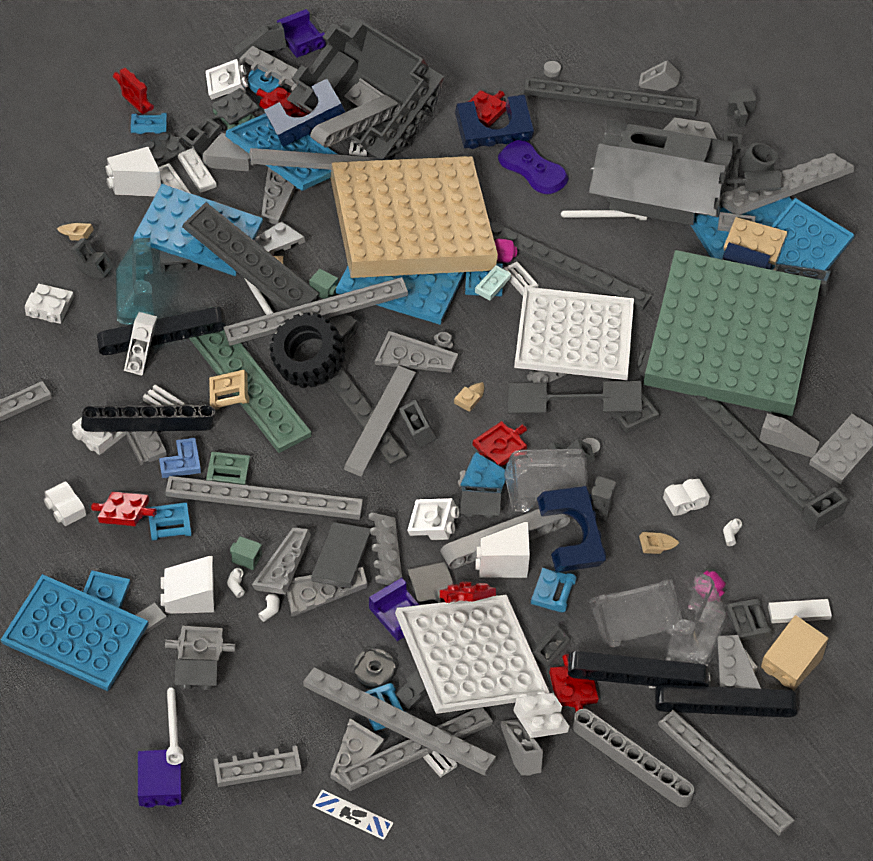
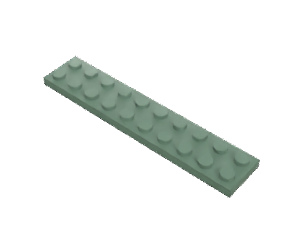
[189,307,311,453]

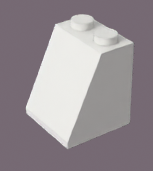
[105,147,161,196]
[475,522,530,578]
[161,556,214,614]

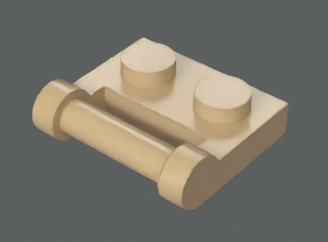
[209,370,249,410]

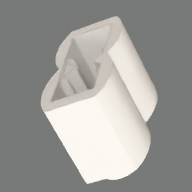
[663,479,710,516]
[44,481,86,526]

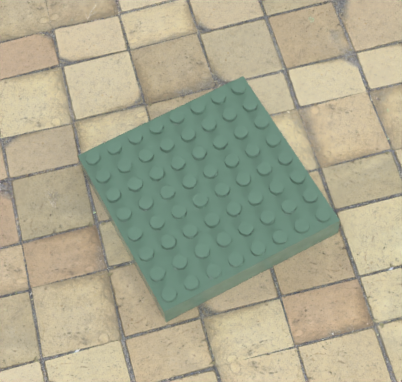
[644,250,821,416]

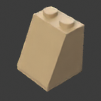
[761,615,829,691]

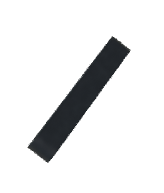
[97,307,226,355]
[81,405,215,432]
[568,651,709,687]
[655,684,797,718]

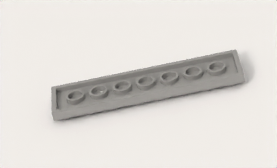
[722,153,854,215]

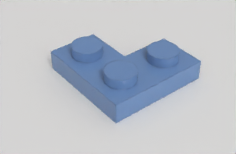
[159,438,201,478]

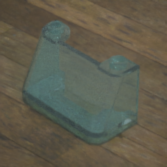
[116,238,154,324]

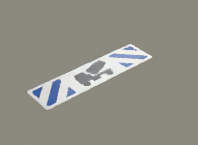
[312,790,393,840]

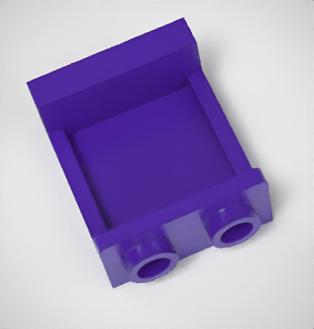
[277,9,326,58]
[369,578,419,642]
[138,750,182,808]

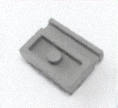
[344,78,384,107]
[126,431,167,465]

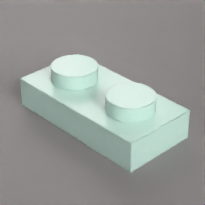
[475,265,511,301]

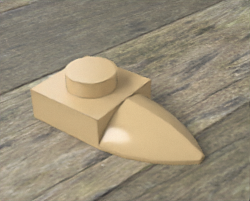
[57,223,94,241]
[454,382,484,412]
[639,532,679,554]

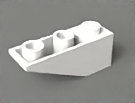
[124,312,157,375]

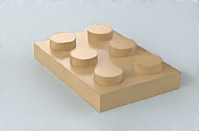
[724,217,787,265]

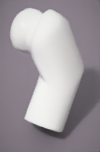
[723,518,742,546]
[227,568,245,598]
[258,594,280,622]

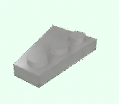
[718,635,761,689]

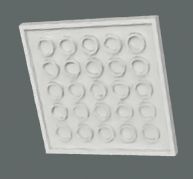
[514,287,634,380]
[395,595,549,714]

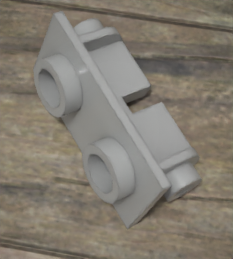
[527,370,566,383]

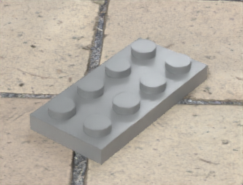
[809,414,873,484]

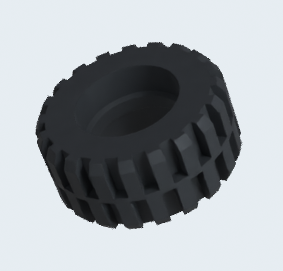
[270,312,345,388]

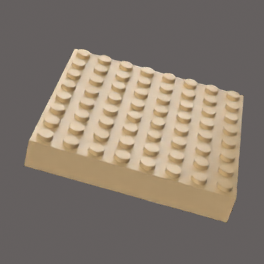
[331,156,498,278]

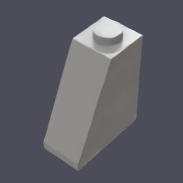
[203,132,257,171]

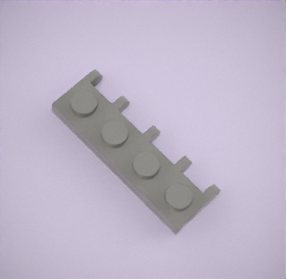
[238,46,298,91]
[369,513,402,585]
[213,745,302,787]

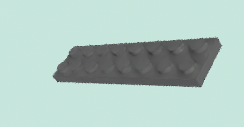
[182,202,319,310]

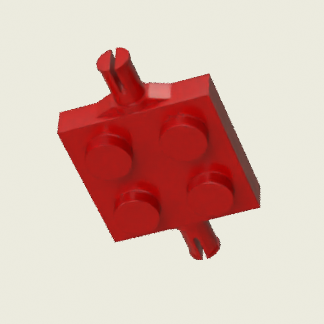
[113,68,154,115]
[256,87,308,118]
[468,90,506,128]
[472,421,527,467]
[91,492,157,526]
[440,581,496,603]
[549,654,599,711]

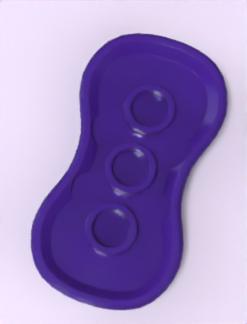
[498,140,569,194]

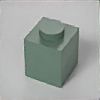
[309,269,338,299]
[230,536,262,570]

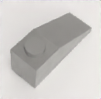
[759,413,819,458]
[501,719,543,776]

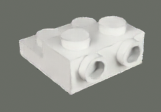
[206,59,248,100]
[25,284,74,324]
[72,417,126,455]
[408,498,459,540]
[513,691,569,738]

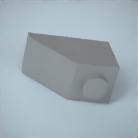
[639,60,680,91]

